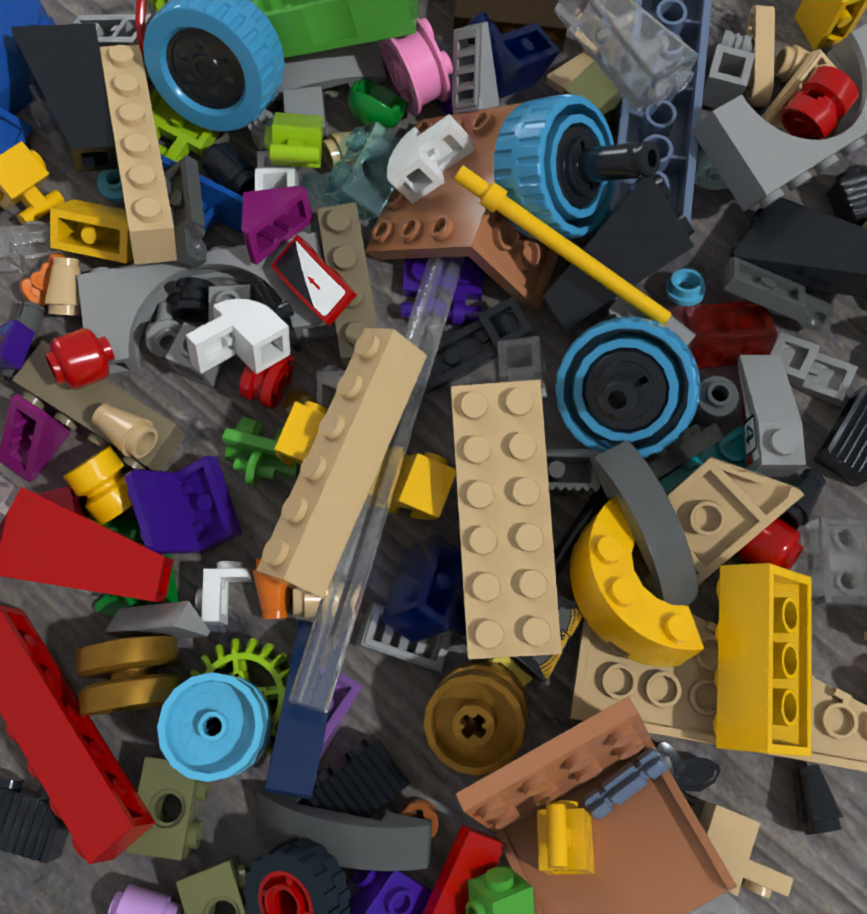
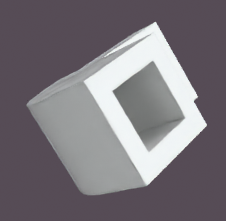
[186,299,291,374]

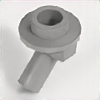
[145,302,182,358]

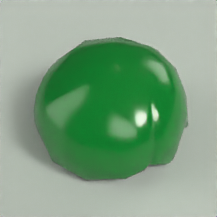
[346,79,408,131]

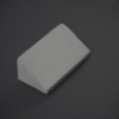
[106,601,210,639]

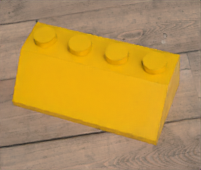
[713,563,812,757]

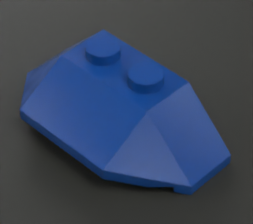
[0,0,55,115]

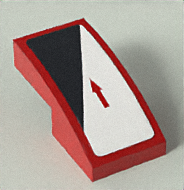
[271,235,357,326]

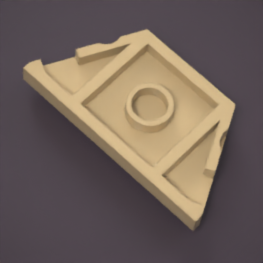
[667,456,804,585]

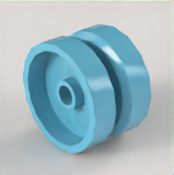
[157,672,274,782]

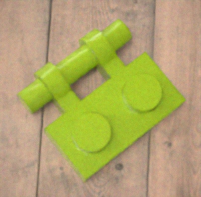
[150,88,221,162]

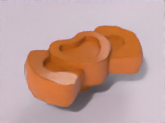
[20,253,68,307]

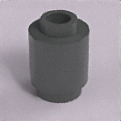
[692,376,739,427]

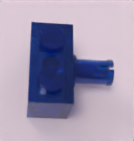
[468,12,561,99]
[381,534,466,643]

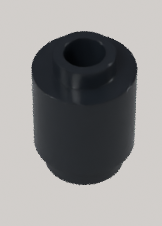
[201,142,255,196]

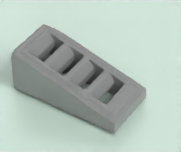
[452,22,500,114]
[355,603,454,672]

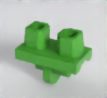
[222,417,300,487]

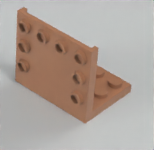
[365,102,559,311]
[456,696,737,914]

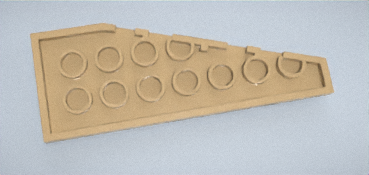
[568,613,867,772]

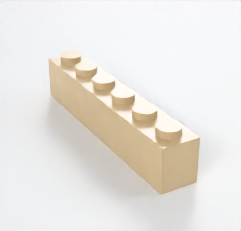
[99,45,177,265]
[256,328,427,599]

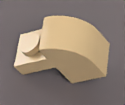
[699,801,794,899]

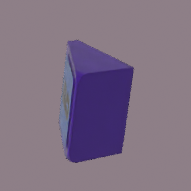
[0,320,35,370]

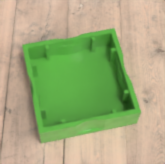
[251,0,419,58]

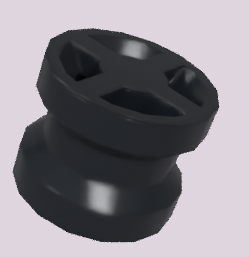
[172,277,215,322]

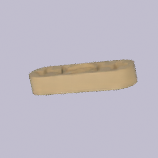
[745,5,775,108]

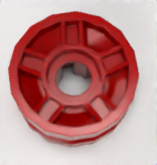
[239,355,295,409]

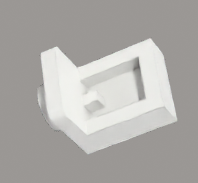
[195,561,254,625]

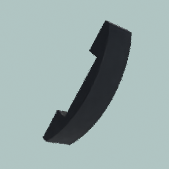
[408,296,533,402]

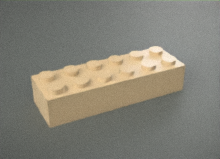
[451,379,562,659]

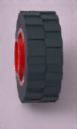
[243,838,351,914]

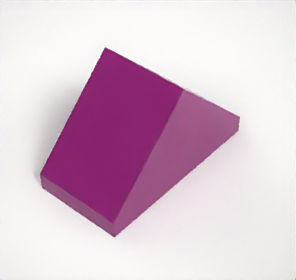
[241,185,313,265]
[0,394,71,482]

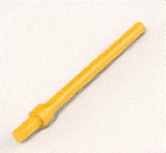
[453,165,672,325]

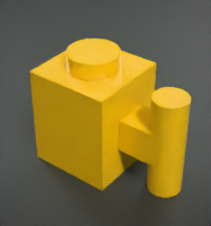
[0,141,65,228]
[537,800,595,875]

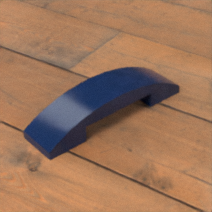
[264,620,341,800]

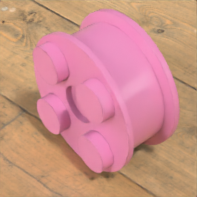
[378,18,453,116]

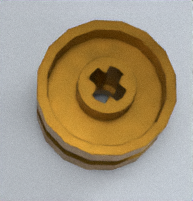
[75,636,182,716]
[423,659,530,776]

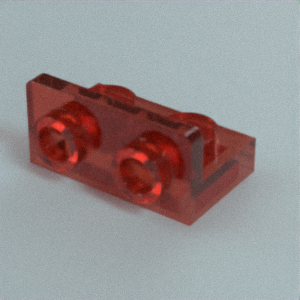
[682,301,777,368]

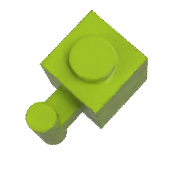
[265,112,323,168]

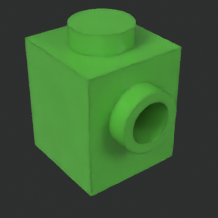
[466,865,535,914]

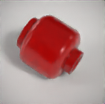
[45,328,115,390]
[737,518,804,570]

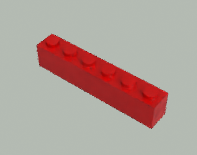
[0,605,156,864]

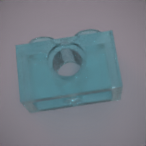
[324,122,400,220]

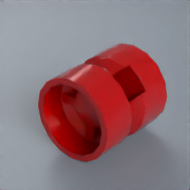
[780,65,859,140]

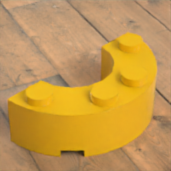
[274,401,456,520]
[570,497,704,667]

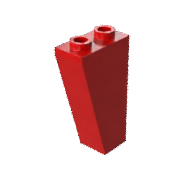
[0,486,174,603]

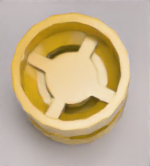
[63,446,133,525]

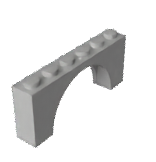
[692,24,867,211]
[77,231,337,377]

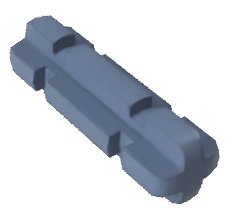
[582,747,667,819]

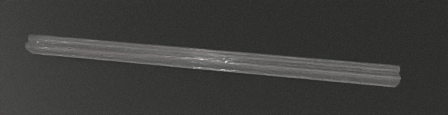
[288,100,507,713]

